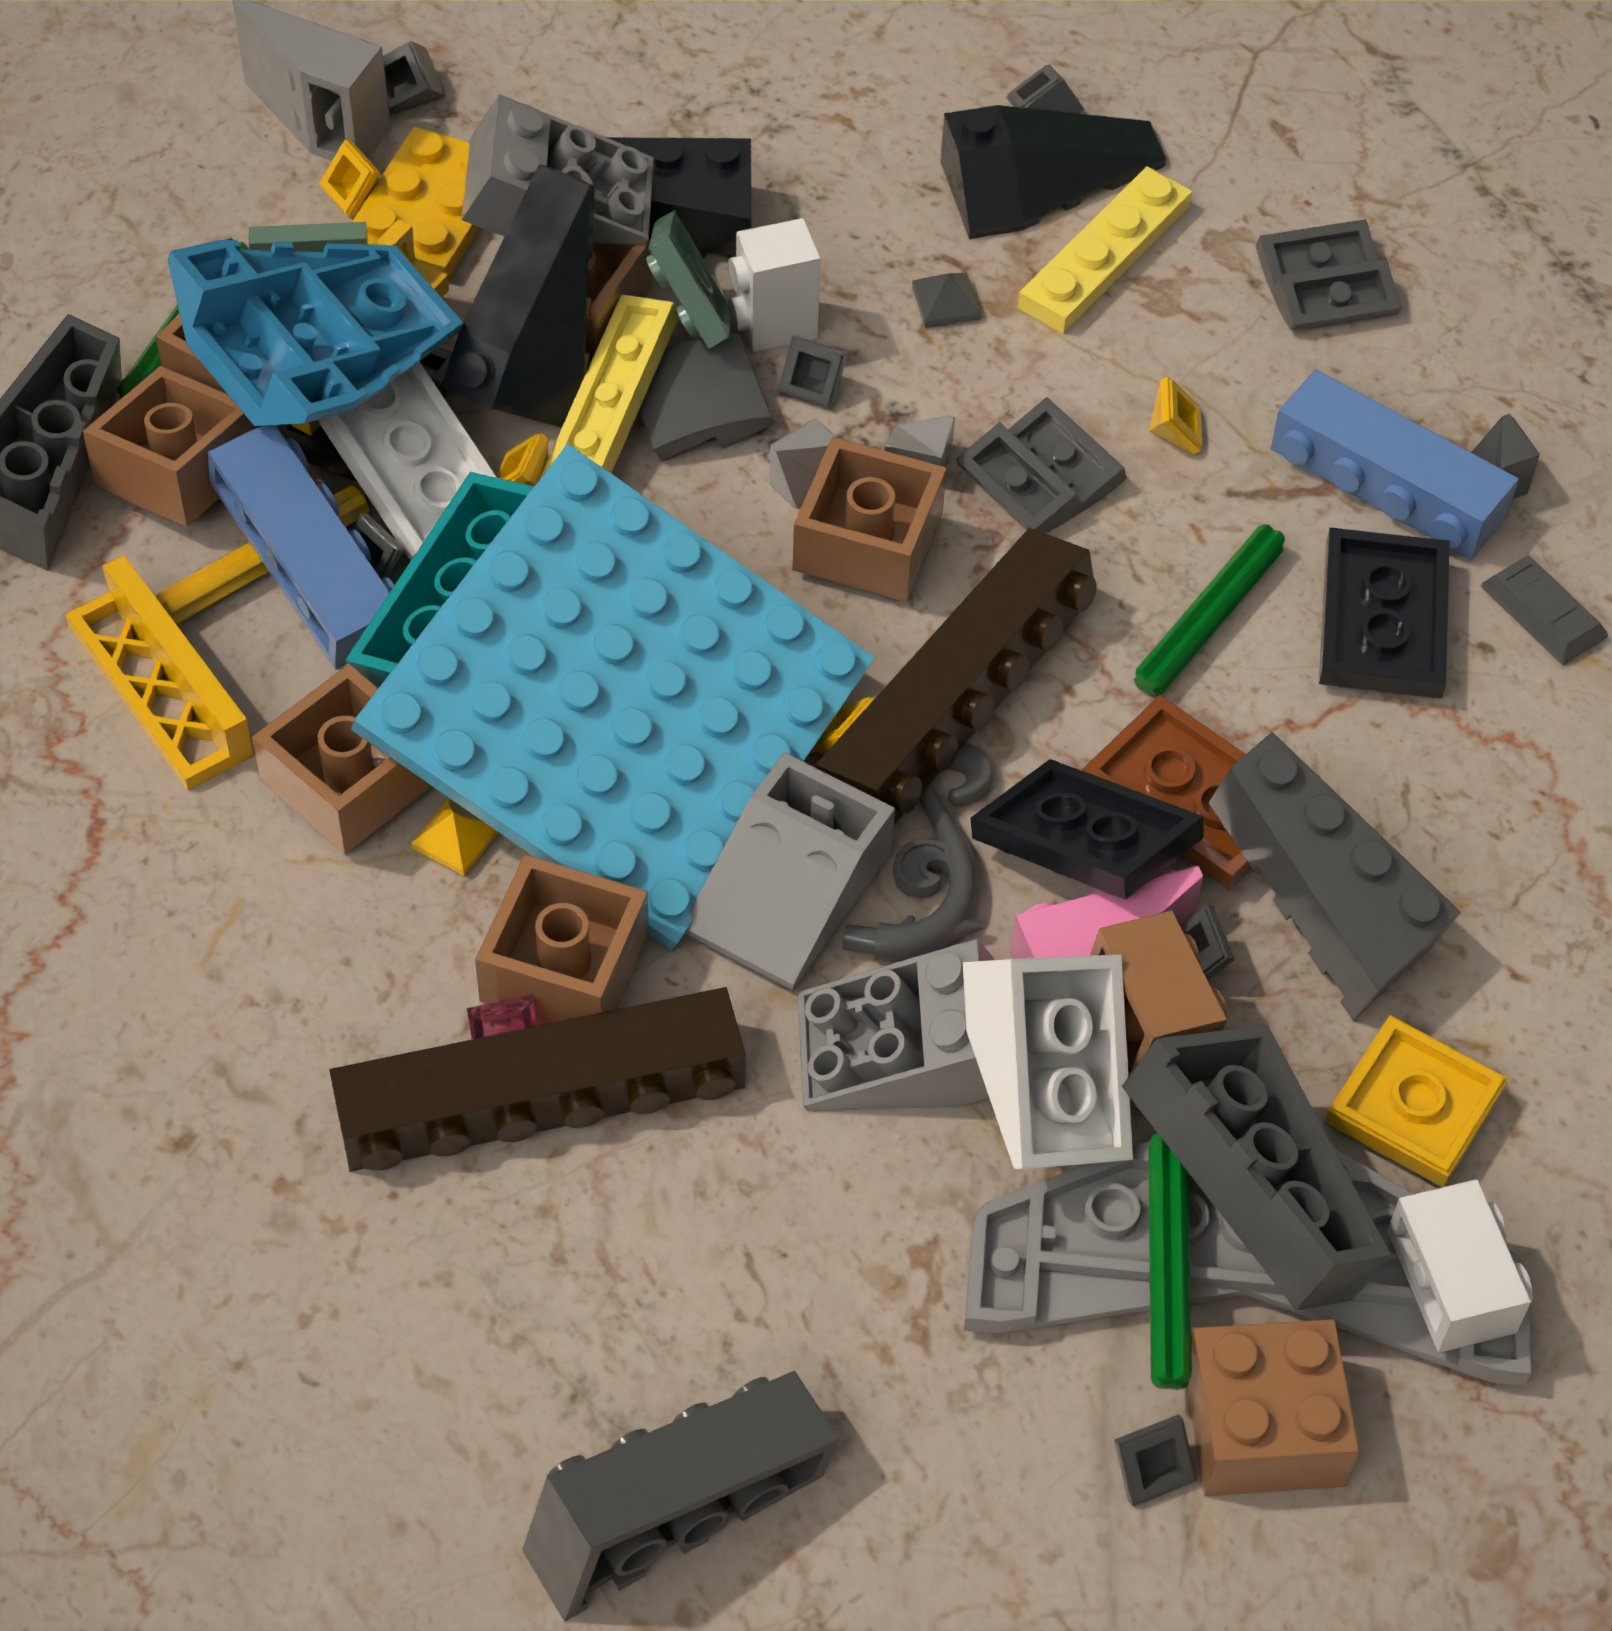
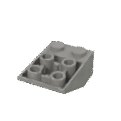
[232,0,391,161]
[462,94,654,244]
[684,752,895,990]
[797,939,995,1111]

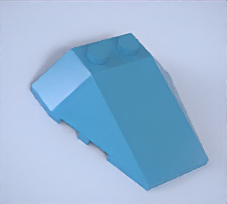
[167,240,463,426]

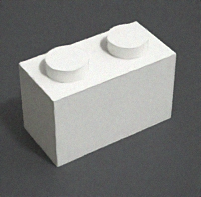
[728,218,821,353]
[1387,1179,1533,1353]

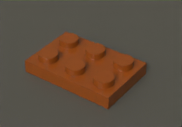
[1082,695,1251,890]

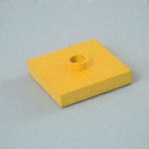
[1324,1015,1509,1188]

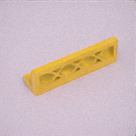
[65,555,254,790]

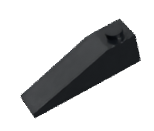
[940,105,1166,239]
[441,164,595,427]

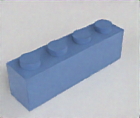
[1271,369,1519,560]
[208,425,394,669]

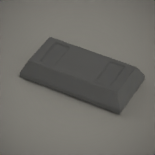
[1481,555,1608,665]

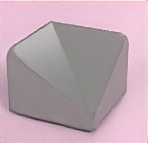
[884,416,955,467]
[769,418,837,509]

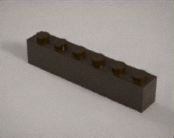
[815,528,1097,825]
[329,987,746,1172]

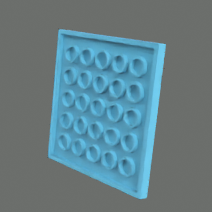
[351,443,875,952]

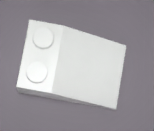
[963,954,1133,1169]

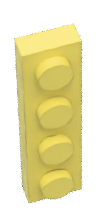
[1017,166,1192,334]
[539,294,679,480]

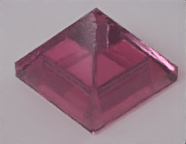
[466,995,538,1039]

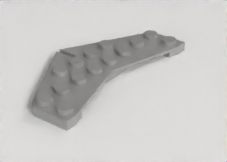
[964,1140,1531,1386]

